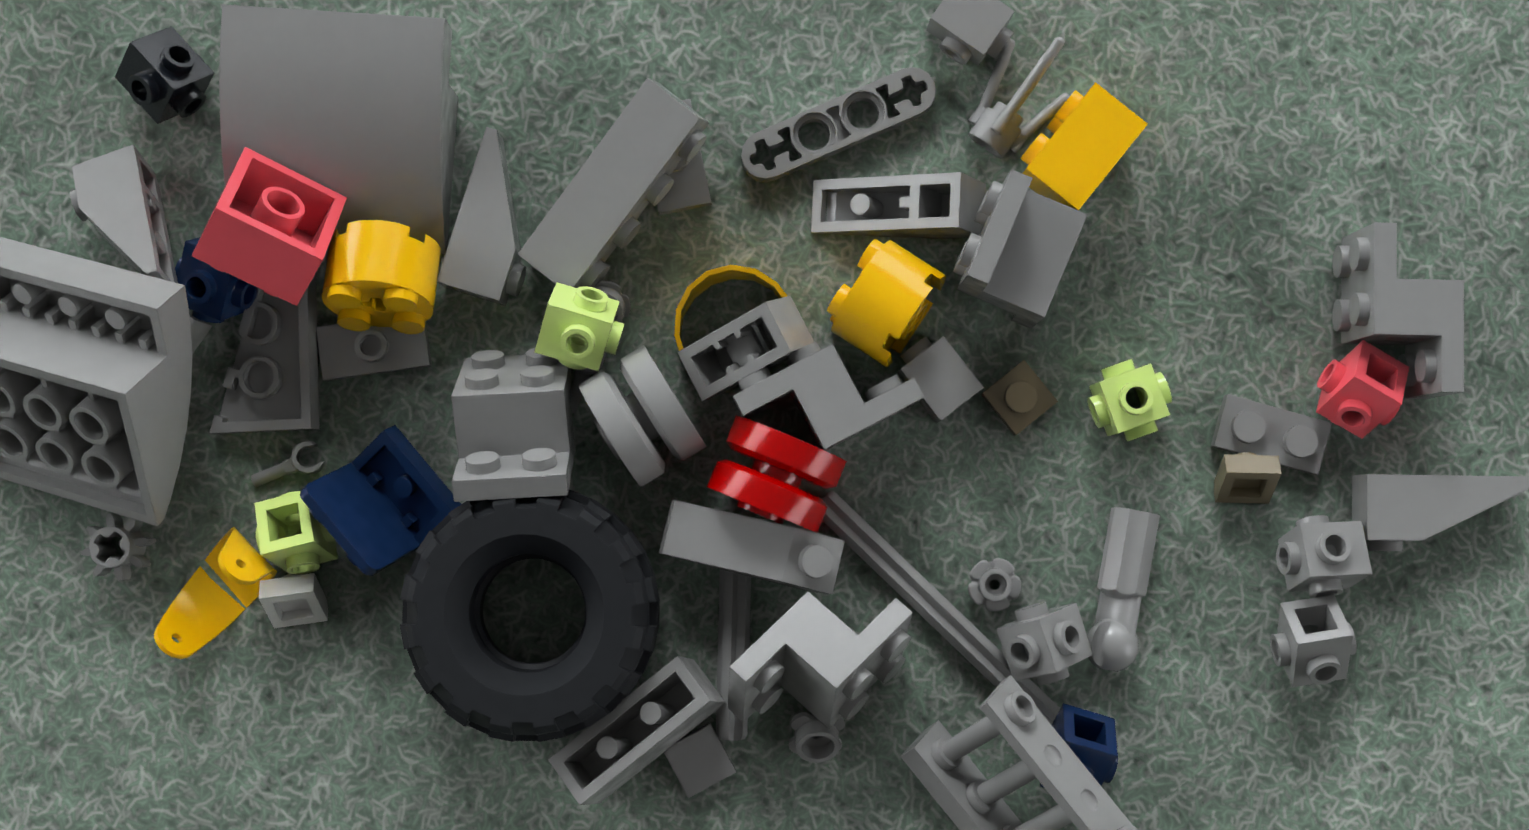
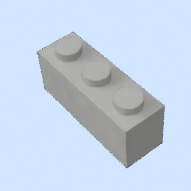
[548,656,726,805]

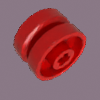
[707,415,847,533]

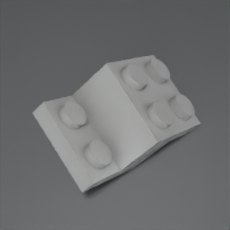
[953,169,1088,329]
[1332,222,1464,399]
[733,341,924,451]
[451,348,576,502]
[728,592,913,729]

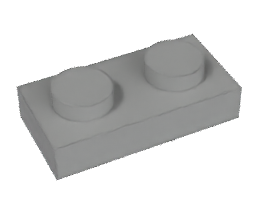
[1210,394,1332,475]

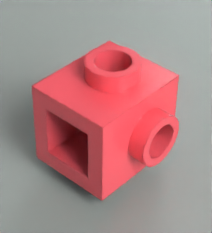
[1316,340,1409,439]

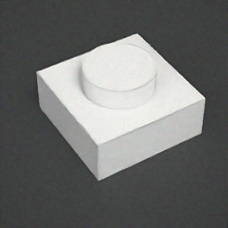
[259,573,328,628]

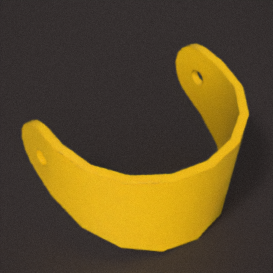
[674,265,787,351]
[154,527,277,659]

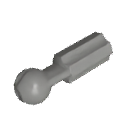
[1087,507,1160,672]

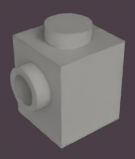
[926,0,1015,66]

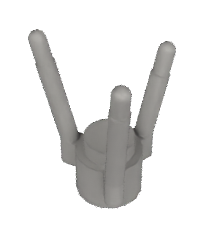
[968,37,1070,159]

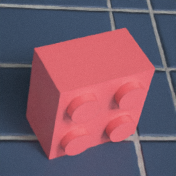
[192,147,347,306]

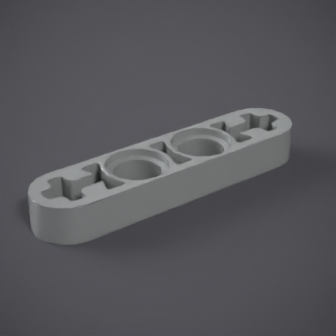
[741,67,936,182]

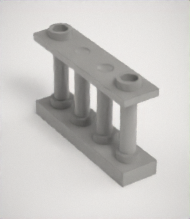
[900,675,1138,830]

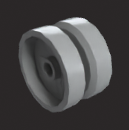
[578,345,707,487]

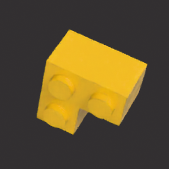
[1020,82,1148,210]

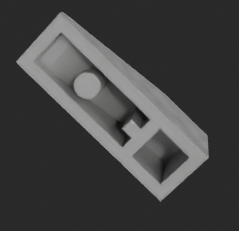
[437,127,527,306]
[70,144,178,283]
[811,172,986,239]
[1352,474,1529,551]
[659,500,845,595]

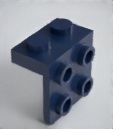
[300,425,461,576]

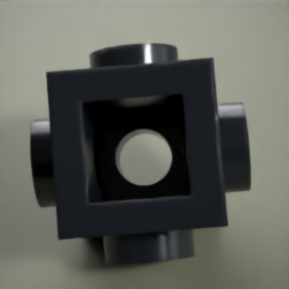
[115,26,214,124]

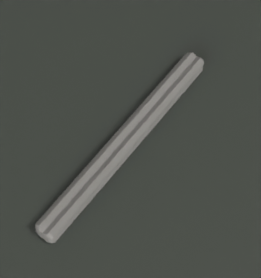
[822,491,1060,725]

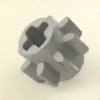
[80,513,156,581]

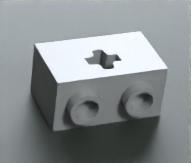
[677,296,814,401]

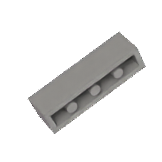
[518,78,709,288]

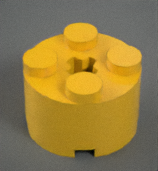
[322,220,441,334]
[827,239,946,367]

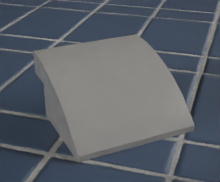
[219,4,458,255]
[0,237,192,526]

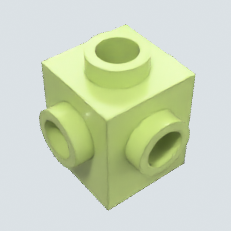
[534,282,625,371]
[1088,359,1172,441]
[254,491,338,575]

